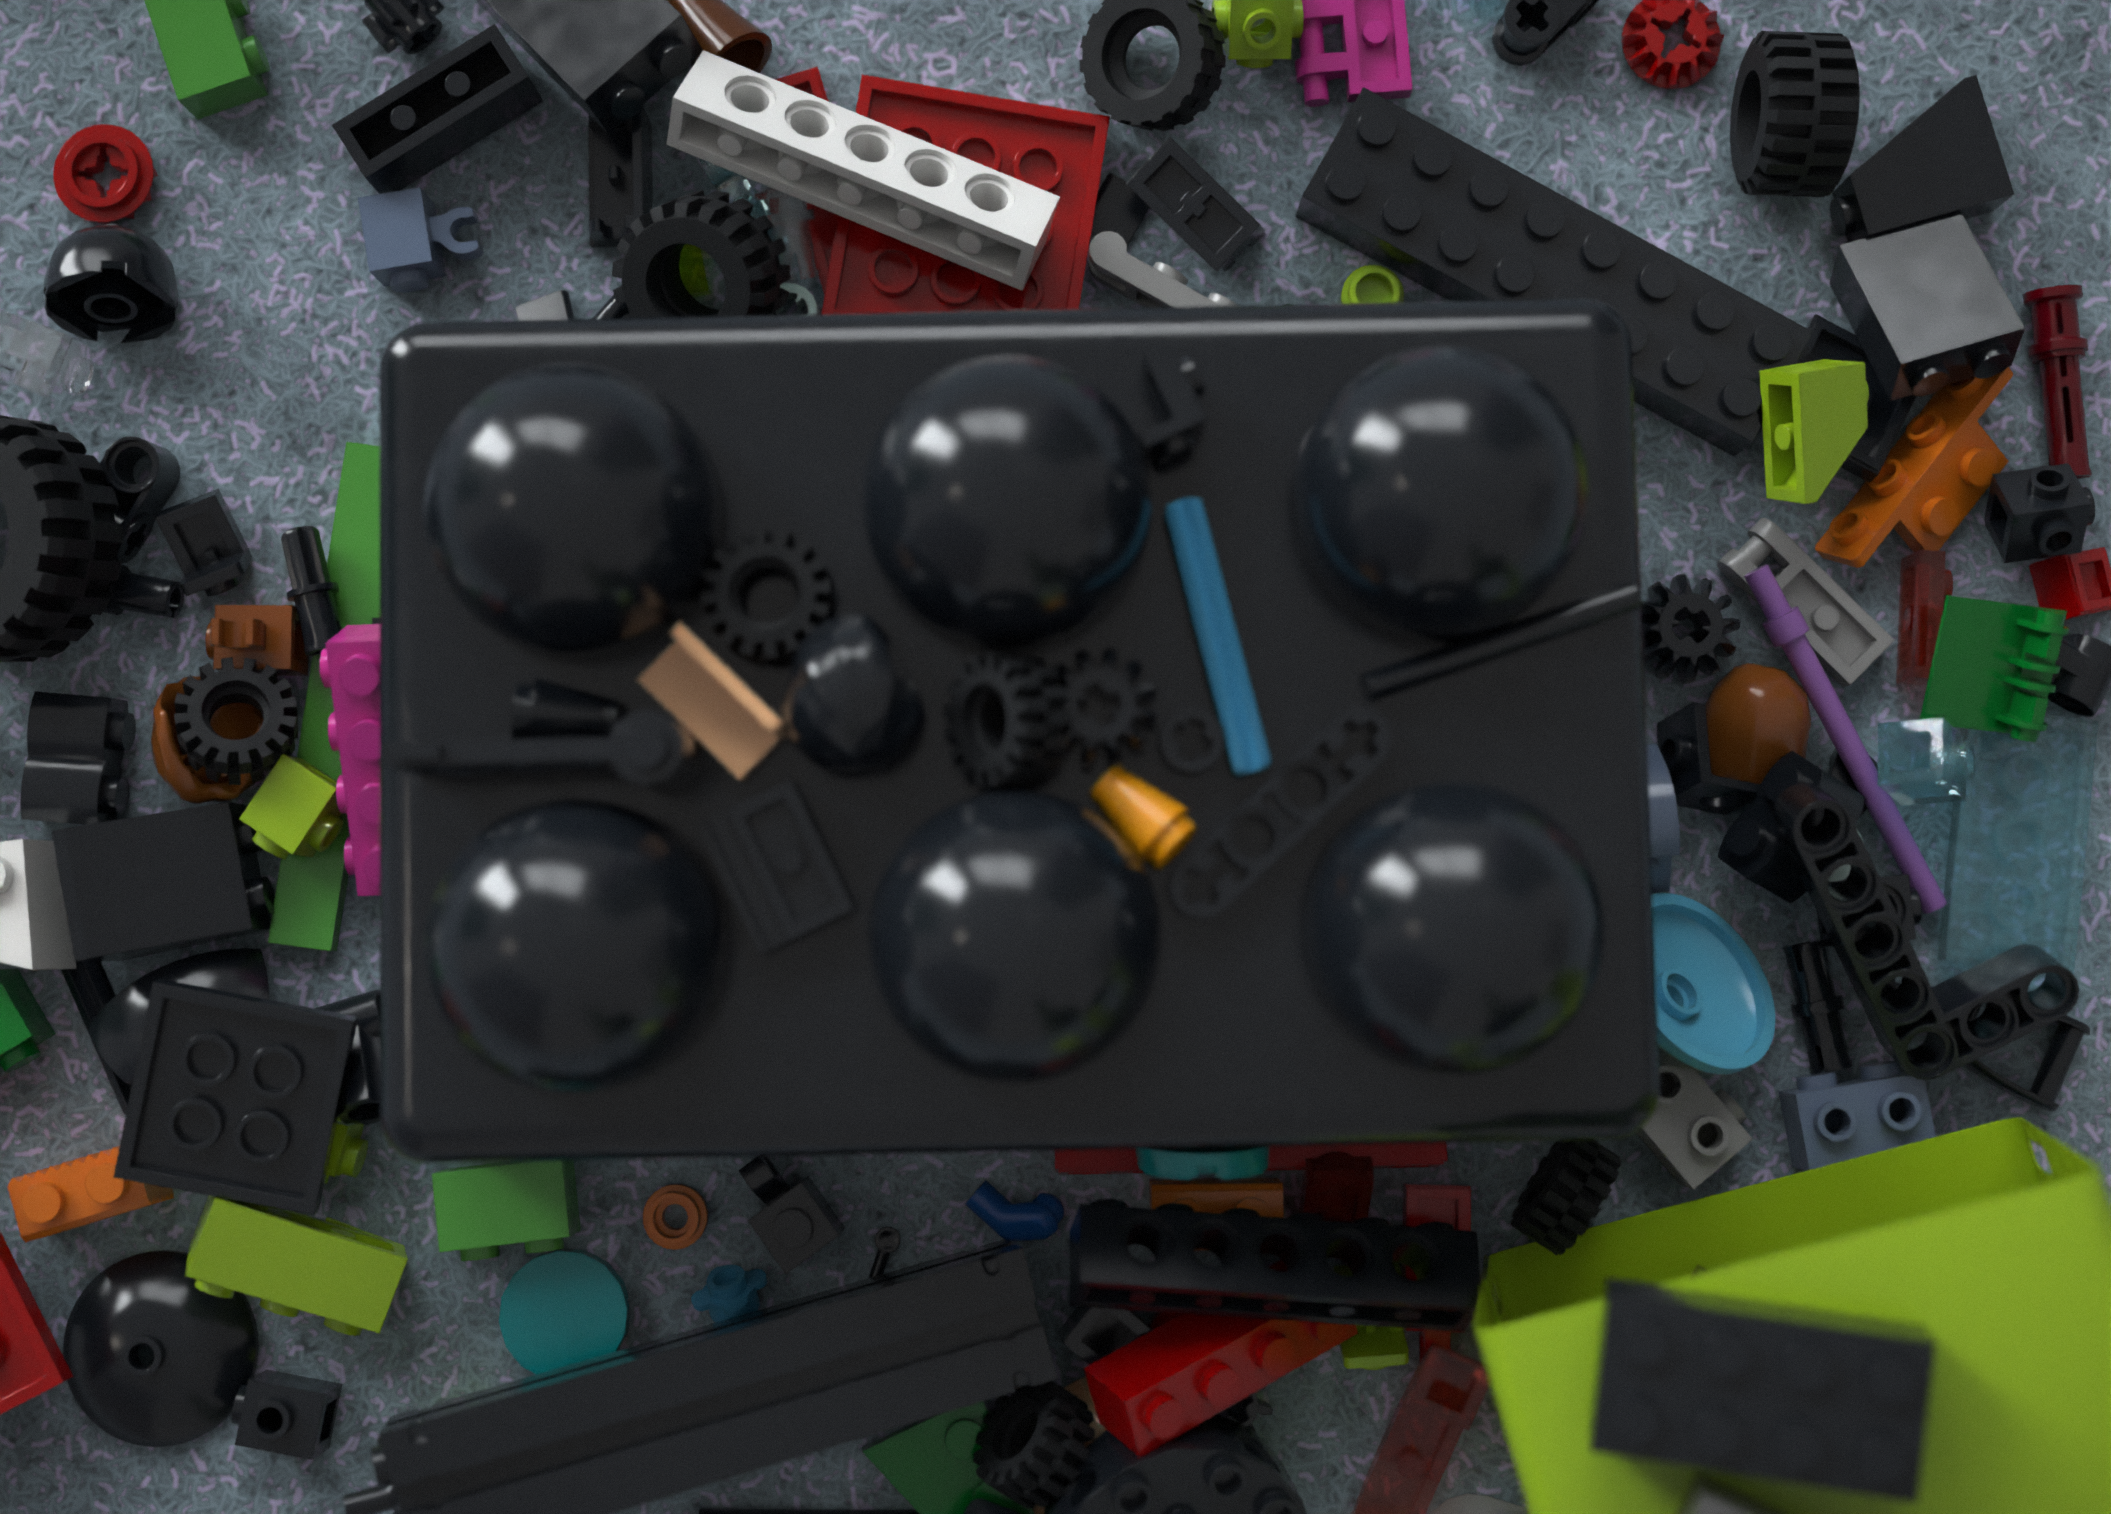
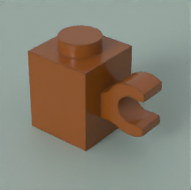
[205,605,308,676]

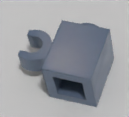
[358,187,484,292]

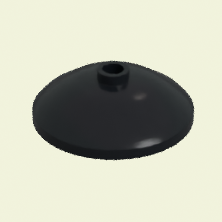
[63,1250,259,1447]

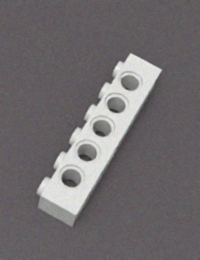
[666,50,1060,290]

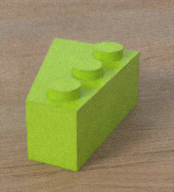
[185,1195,408,1336]

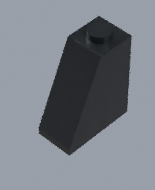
[1830,75,2014,243]

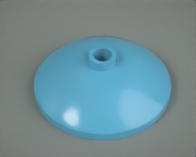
[1652,893,1776,1075]

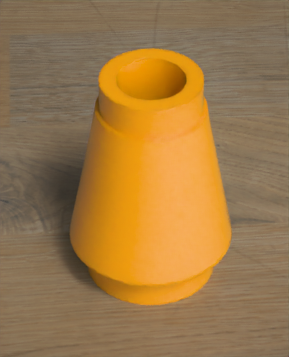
[1090,766,1197,870]

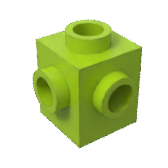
[1211,0,1304,68]

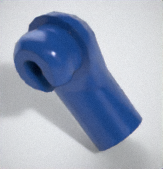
[965,1180,1064,1241]

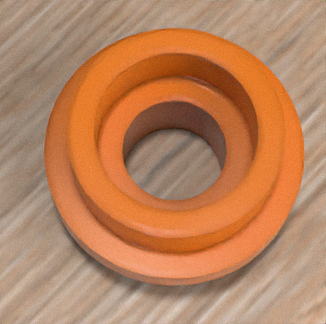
[643,1184,708,1250]

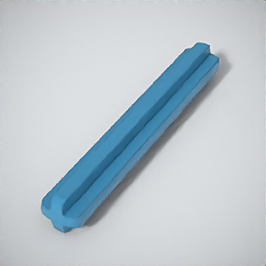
[1164,497,1271,776]

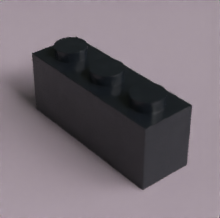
[332,24,543,194]

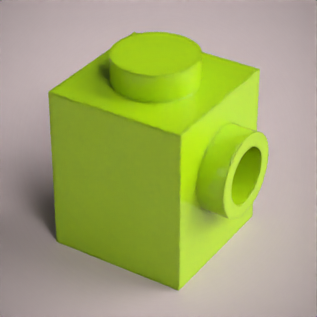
[239,754,343,860]

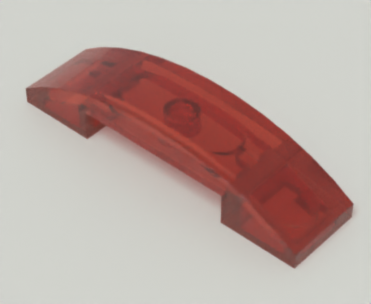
[1351,1342,1490,1514]

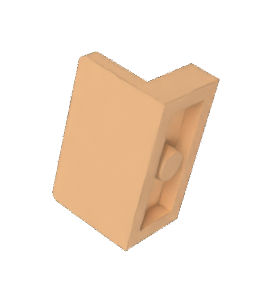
[637,622,788,782]

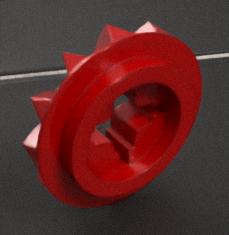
[1622,0,1724,89]
[53,124,158,225]

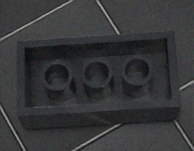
[1589,1278,1936,1503]

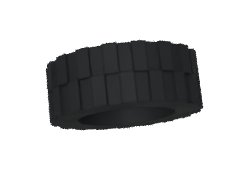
[1079,0,1226,131]

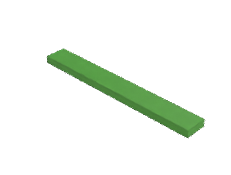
[268,442,380,951]

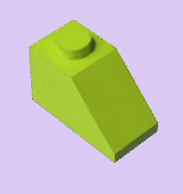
[1759,359,1869,504]

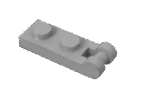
[1089,231,1238,308]
[1717,518,1895,687]

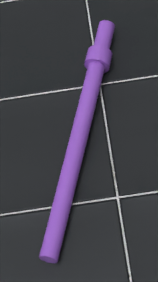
[1744,564,1947,914]

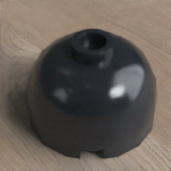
[43,224,179,343]

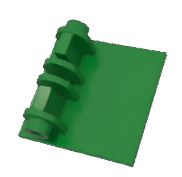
[1919,595,2070,742]

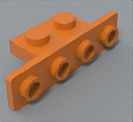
[1815,367,2013,568]

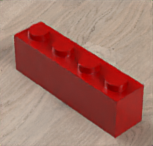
[1084,1260,1358,1458]

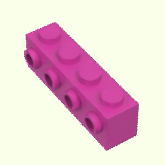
[319,624,380,896]

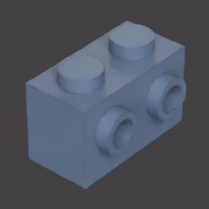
[1778,1060,1936,1171]

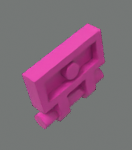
[1295,0,1413,107]

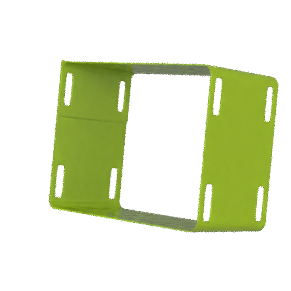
[1474,1117,2111,1514]

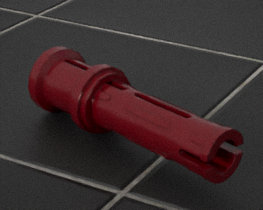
[2023,285,2092,479]

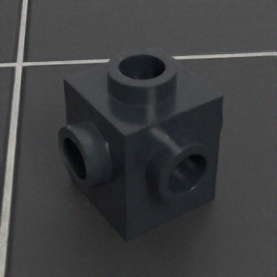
[1984,463,2095,563]

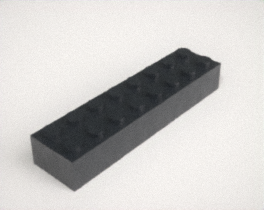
[1295,87,1813,456]

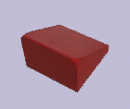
[2029,547,2111,620]

